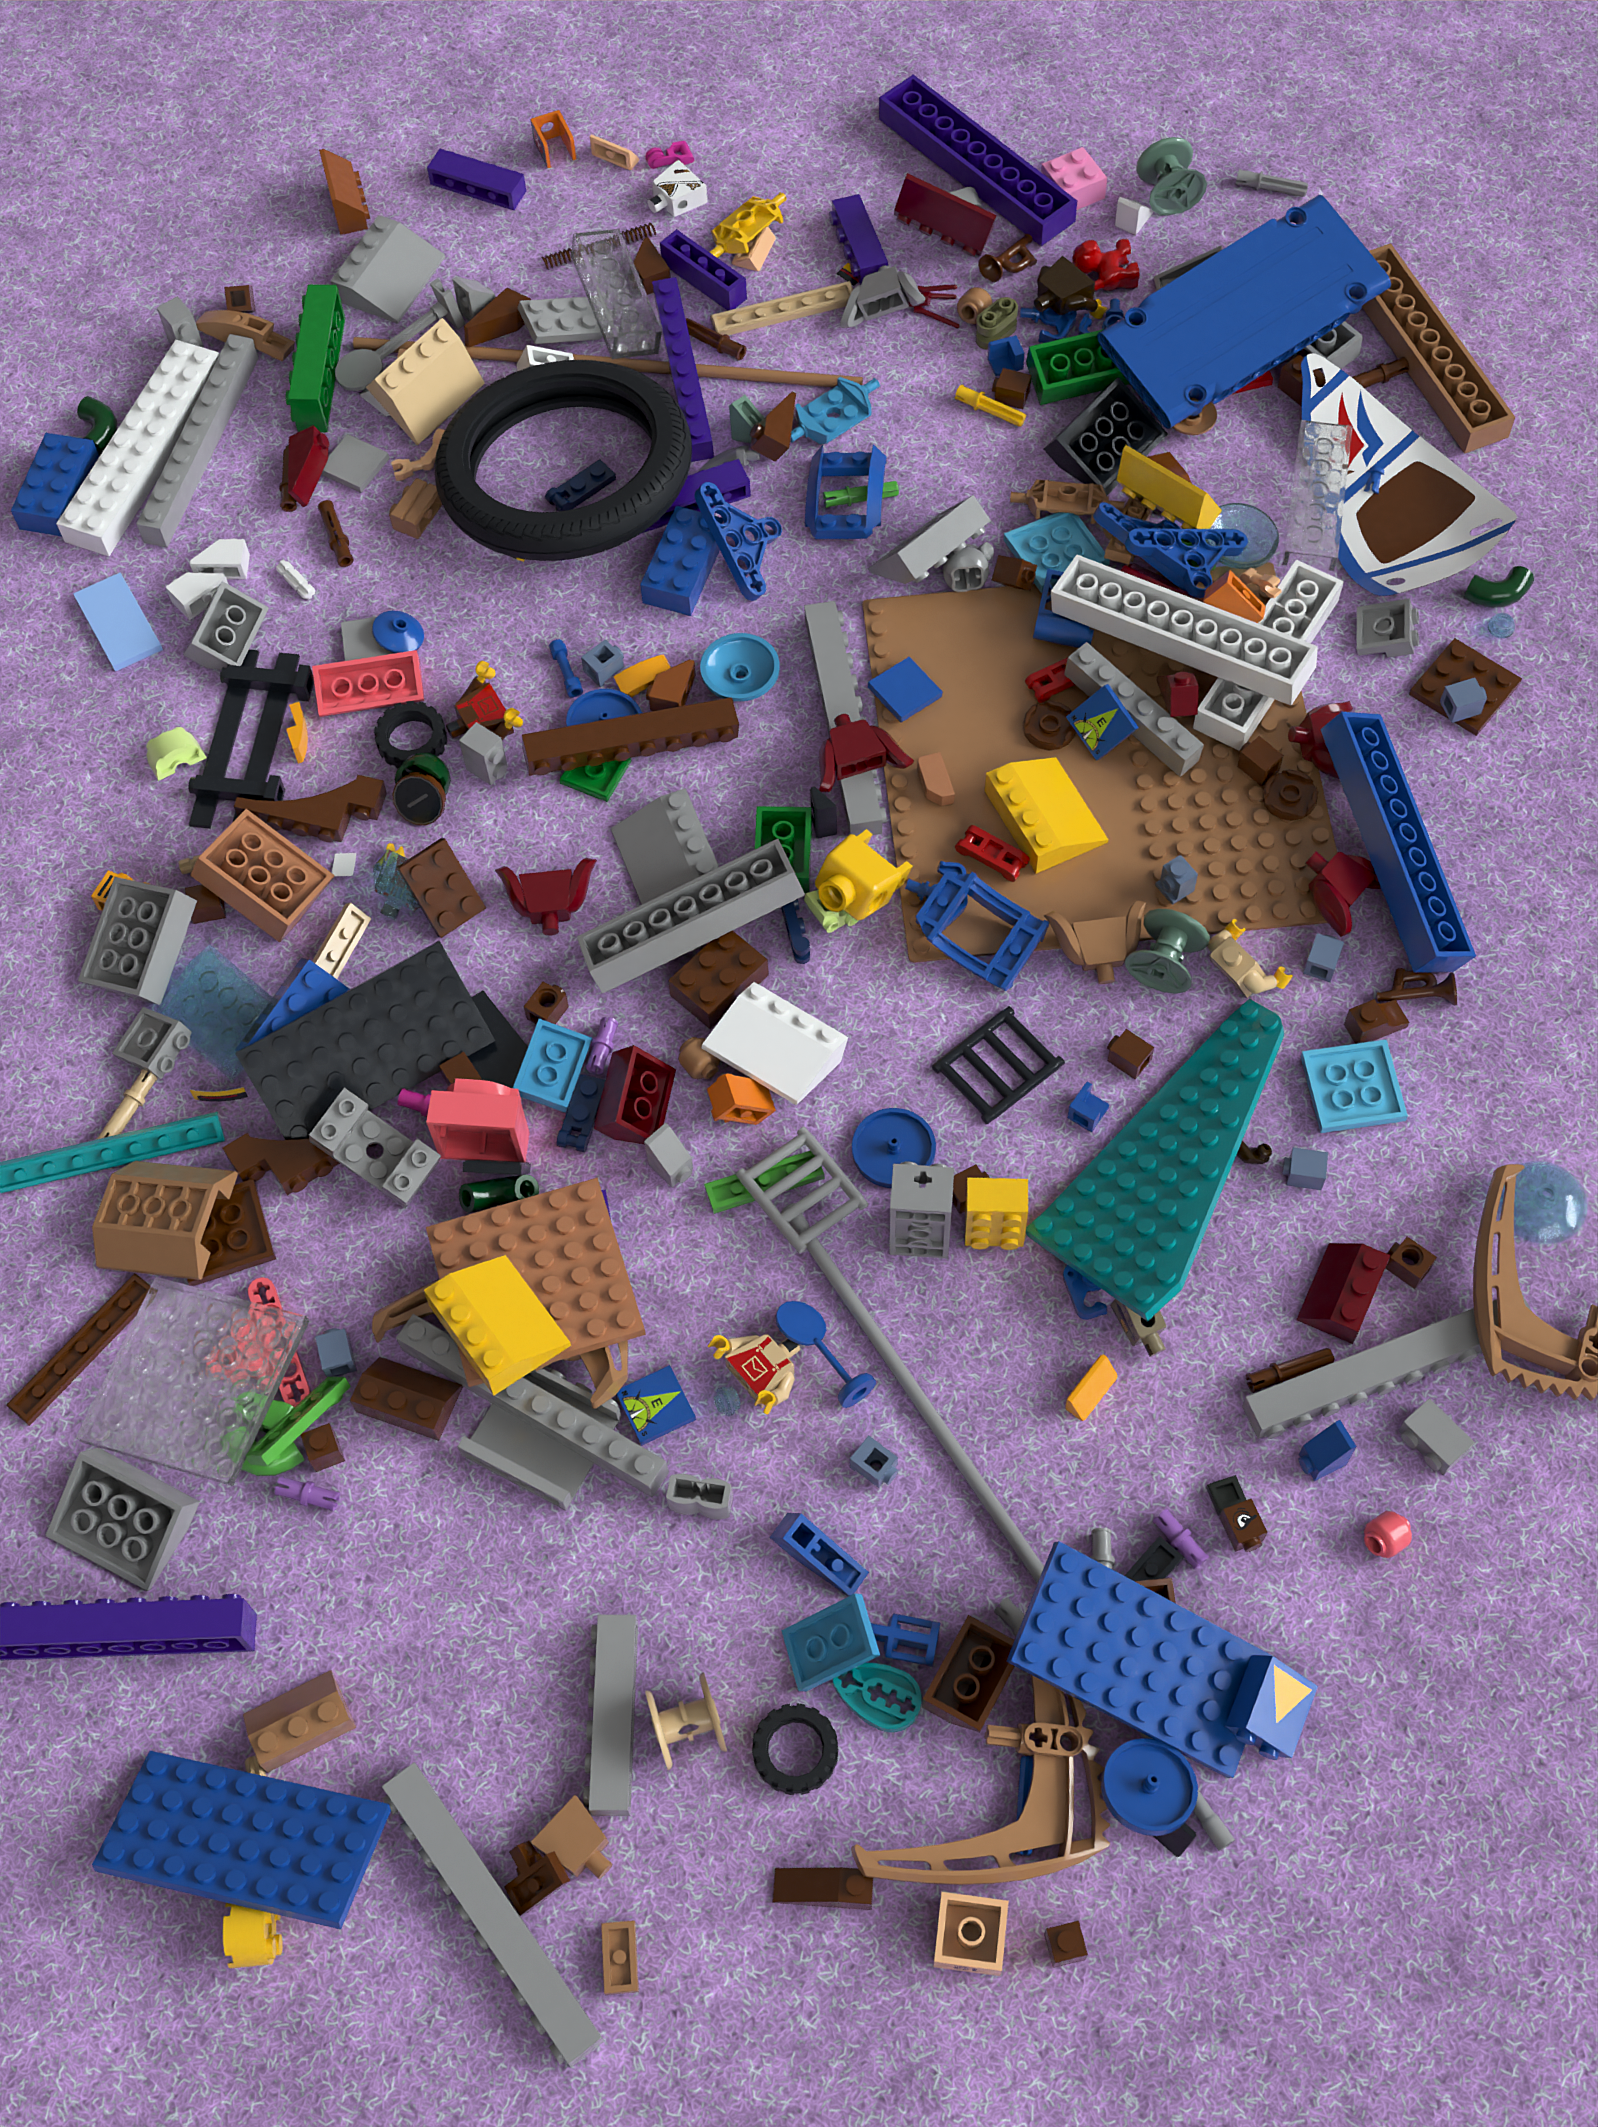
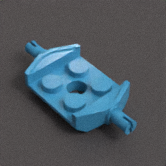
[790,377,880,444]

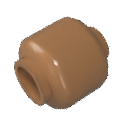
[957,287,992,325]
[678,1037,720,1079]

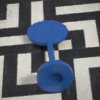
[775,1301,876,1408]

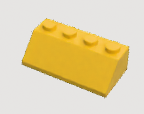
[1117,445,1222,529]

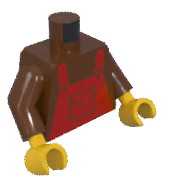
[446,661,523,741]

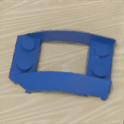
[805,444,887,539]
[916,872,1049,991]

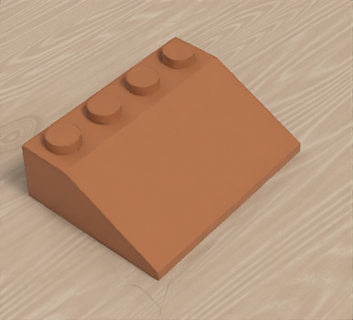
[190,809,335,943]

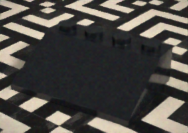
[1044,377,1168,496]

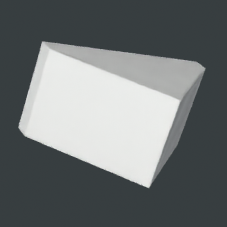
[1115,197,1153,235]

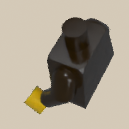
[1034,256,1107,319]

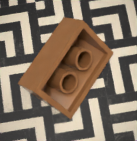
[243,1670,357,1773]

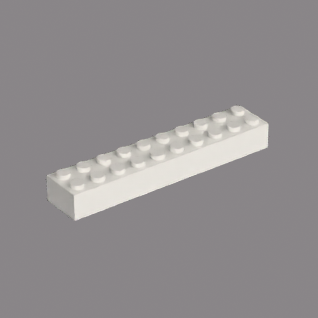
[56,340,220,556]
[1051,555,1318,705]

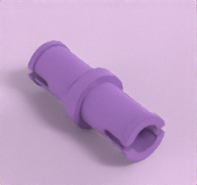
[586,1017,619,1074]
[275,1476,340,1512]
[1152,1508,1209,1570]

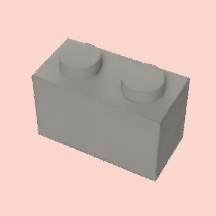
[157,296,204,348]
[459,722,508,785]
[1398,1398,1475,1475]

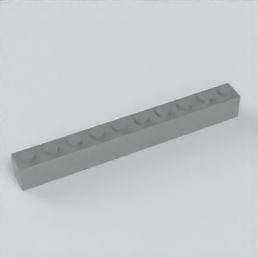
[137,334,259,548]
[804,601,887,836]
[1242,1292,1532,1439]
[396,1314,669,1498]
[382,1762,605,2067]

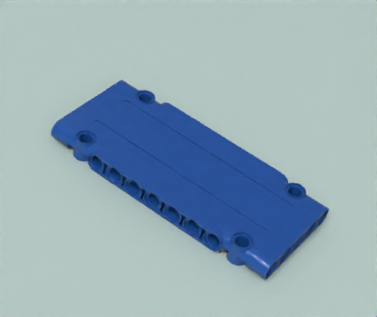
[1097,195,1391,429]

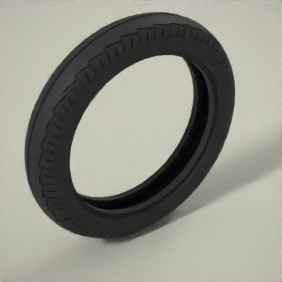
[435,360,692,561]

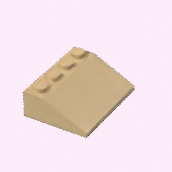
[366,318,485,446]

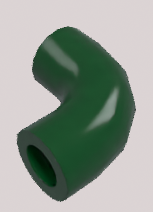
[77,396,117,456]
[1464,566,1534,608]
[458,1174,539,1213]

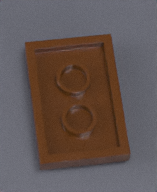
[396,838,486,938]

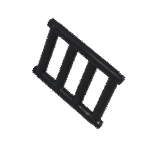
[931,1006,1065,1124]

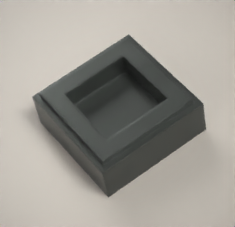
[1206,1475,1246,1516]

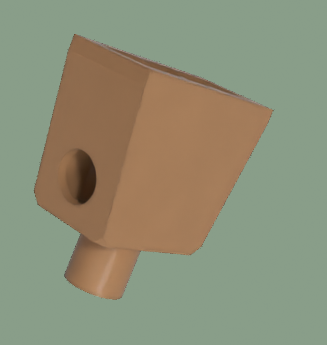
[531,1795,613,1879]

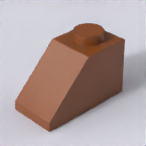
[646,659,696,711]

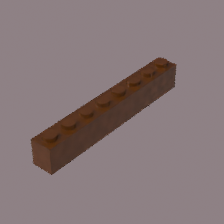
[522,697,739,776]

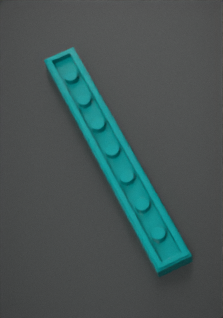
[0,1112,225,1193]

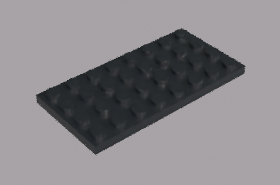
[235,941,495,1140]

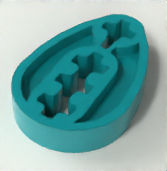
[833,1663,922,1733]

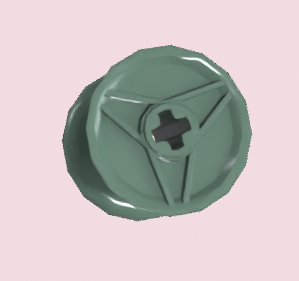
[1136,137,1207,216]
[1125,908,1210,994]

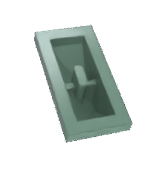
[729,395,764,443]

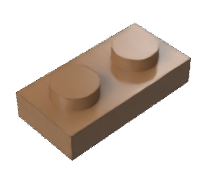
[601,1920,639,1995]

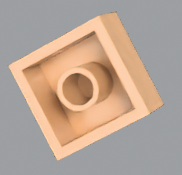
[933,1892,1009,1976]

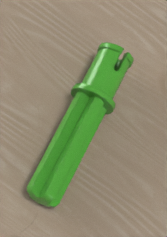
[823,481,899,508]

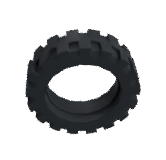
[374,701,447,769]
[752,1703,838,1795]

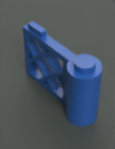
[1033,569,1094,648]

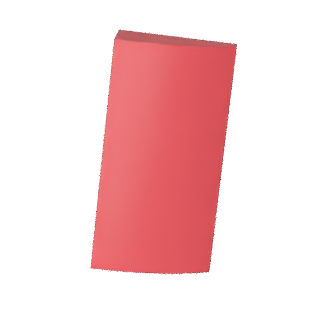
[312,650,424,717]

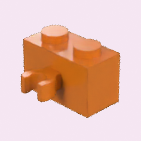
[1203,570,1266,623]
[707,1074,776,1125]

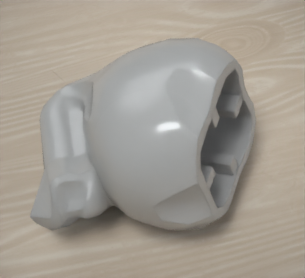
[943,542,994,592]

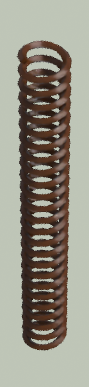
[541,222,657,269]

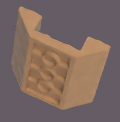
[92,1161,238,1280]

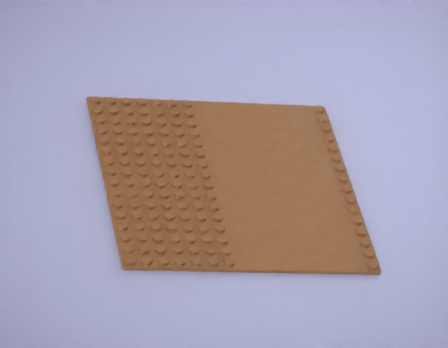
[862,562,1351,963]

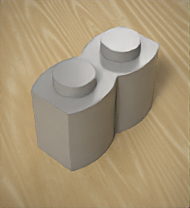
[666,1474,733,1520]

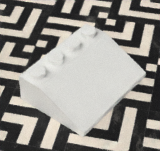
[701,982,848,1105]

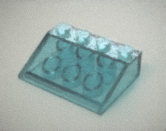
[156,944,273,1081]

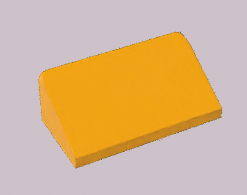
[1065,1354,1117,1421]

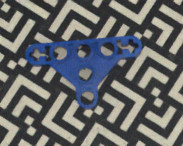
[694,482,782,601]
[1093,502,1199,592]
[1125,528,1248,598]

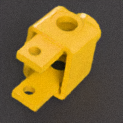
[815,829,913,920]

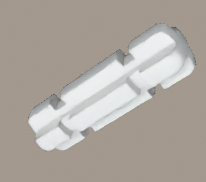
[276,560,315,600]

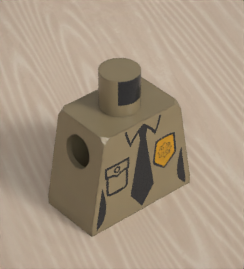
[1110,1299,1166,1357]

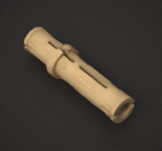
[95,1069,158,1140]

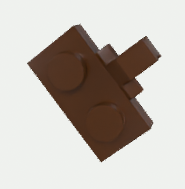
[504,1841,570,1916]

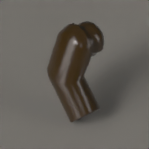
[1237,1140,1272,1164]

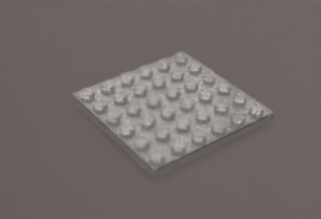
[76,1277,310,1486]

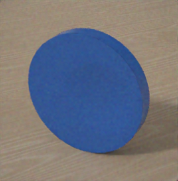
[566,689,642,727]
[852,1108,936,1188]
[1101,1738,1198,1836]

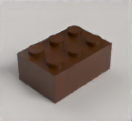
[668,930,769,1029]

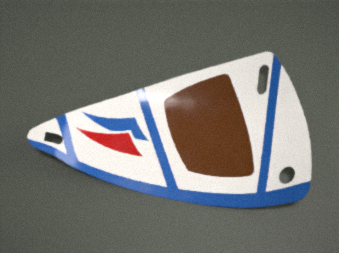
[1301,353,1517,596]

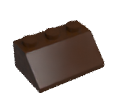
[350,1357,463,1441]
[922,1615,1015,1732]

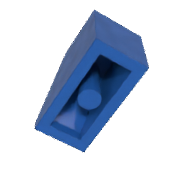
[1298,1420,1357,1481]

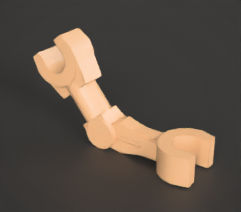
[391,428,445,481]
[1239,567,1282,598]

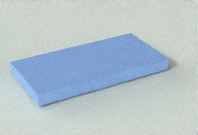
[73,572,163,672]

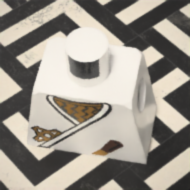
[648,160,707,217]

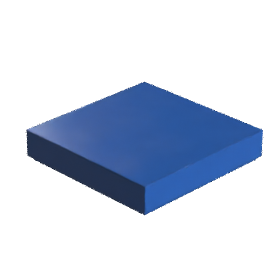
[868,657,943,723]

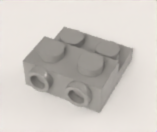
[1356,598,1419,658]
[112,1007,192,1079]

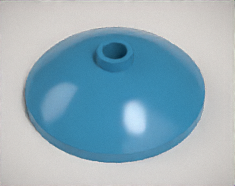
[700,633,780,702]

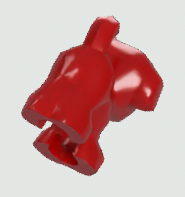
[1072,238,1140,292]

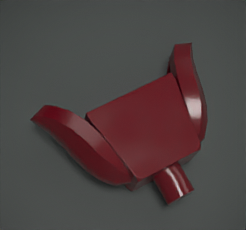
[1288,700,1353,779]
[819,714,914,792]
[1305,851,1381,937]
[495,858,597,936]

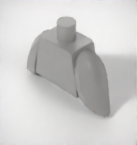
[840,266,925,328]

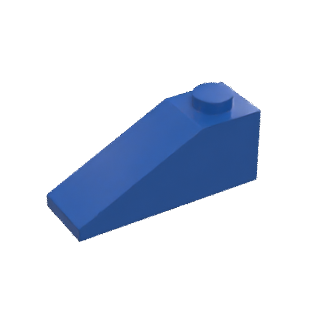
[769,1513,869,1597]

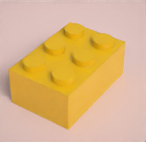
[965,1178,1028,1250]

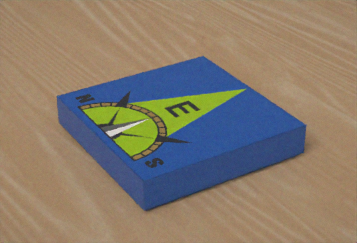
[1066,684,1139,761]
[616,1365,696,1446]

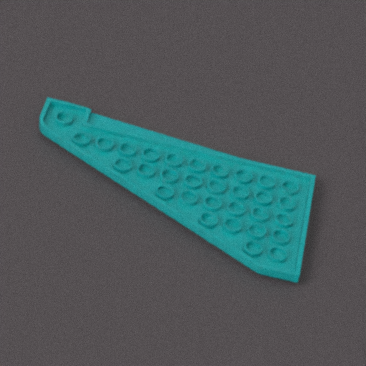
[1026,999,1284,1321]

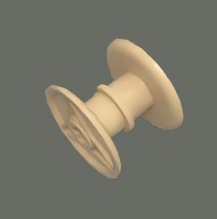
[645,1672,727,1770]

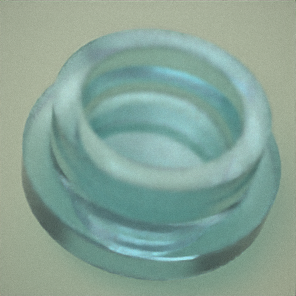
[1488,613,1515,638]
[714,1386,740,1417]

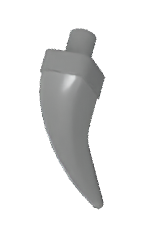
[700,446,760,471]

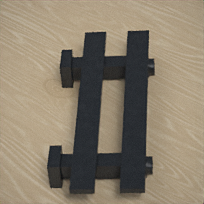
[188,649,314,829]

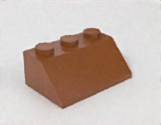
[319,149,370,235]

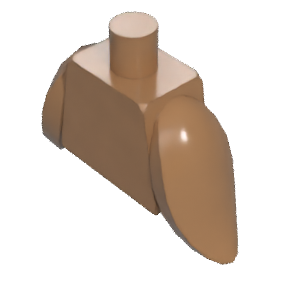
[1044,901,1147,984]

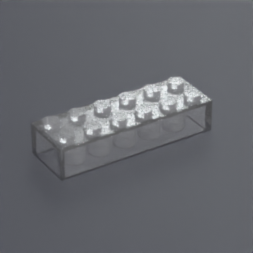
[571,229,662,359]
[1281,420,1353,574]

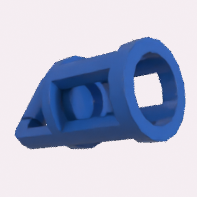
[871,1613,941,1667]

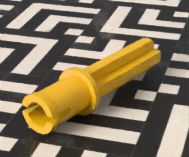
[955,384,1026,427]

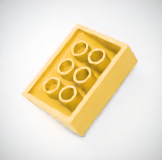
[984,757,1109,874]
[424,1255,571,1396]

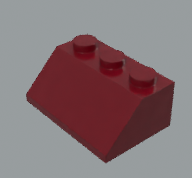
[594,1045,676,1145]
[1296,1243,1390,1344]

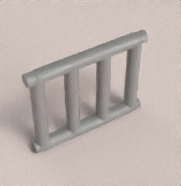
[736,1127,869,1253]

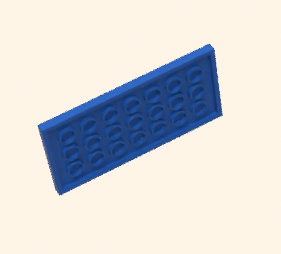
[1006,1541,1276,1778]
[92,1751,391,1930]

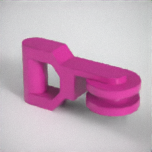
[645,141,694,169]

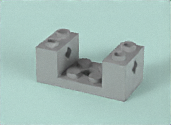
[309,1088,441,1209]
[889,1162,954,1259]

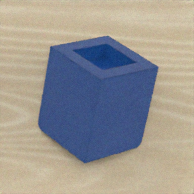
[987,335,1025,376]
[1067,1081,1109,1132]

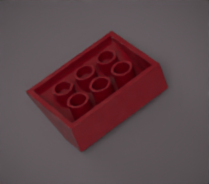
[894,173,997,257]

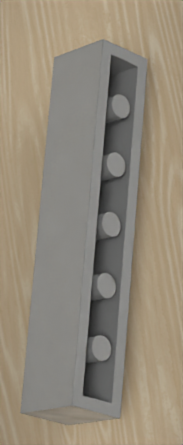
[1064,642,1204,777]
[583,1615,638,1816]

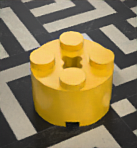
[223,1903,283,1969]

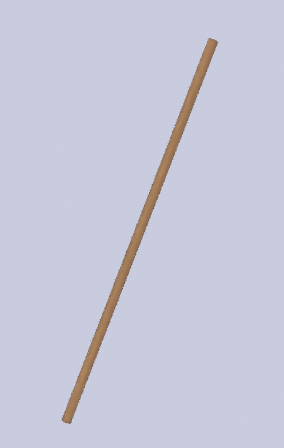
[353,337,863,388]

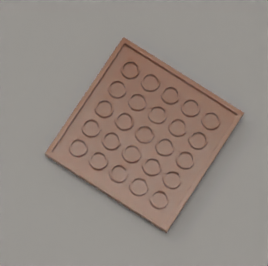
[426,1178,646,1387]

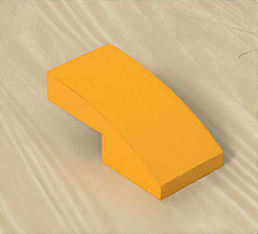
[613,655,671,698]
[286,702,308,764]

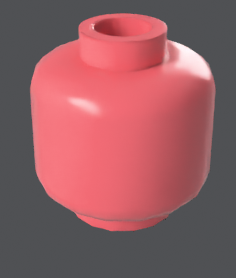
[1364,1511,1412,1558]

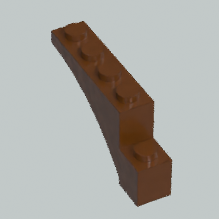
[234,775,387,843]
[222,1115,378,1196]

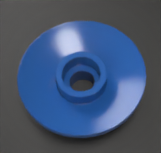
[372,610,424,653]

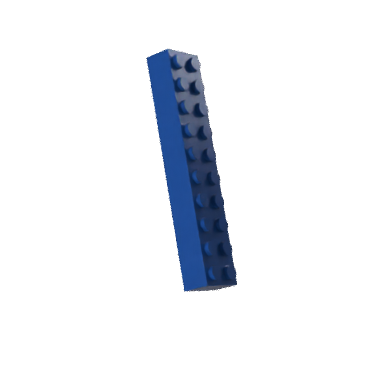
[1320,712,1476,972]

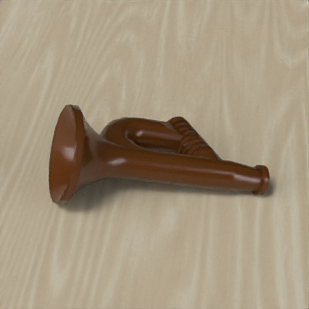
[978,234,1037,282]
[1376,968,1457,1006]

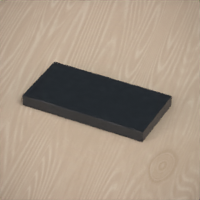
[467,990,528,1088]

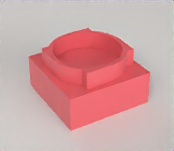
[426,1078,530,1162]

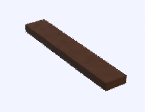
[6,1273,158,1426]

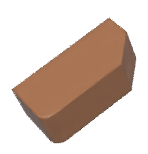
[917,752,955,806]

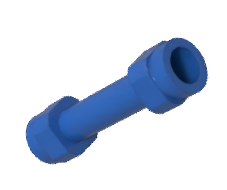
[549,639,583,698]

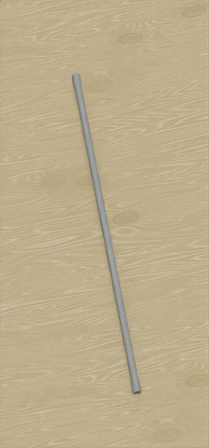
[781,1203,1235,1851]

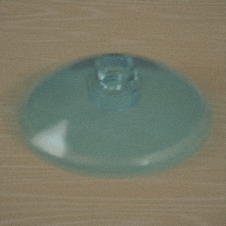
[1205,503,1279,569]
[1498,1161,1588,1244]

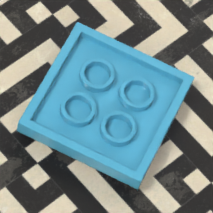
[1004,512,1110,593]
[1300,1039,1408,1133]

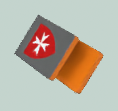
[530,110,576,169]

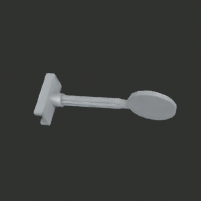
[335,278,465,391]

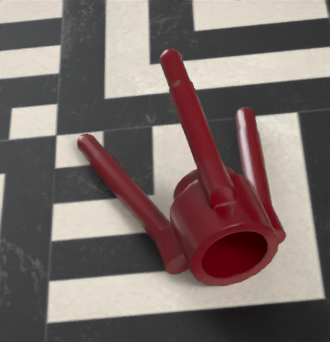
[909,284,960,328]

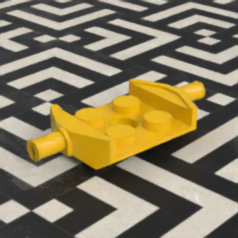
[710,192,787,258]

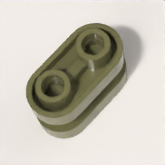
[976,297,1018,350]

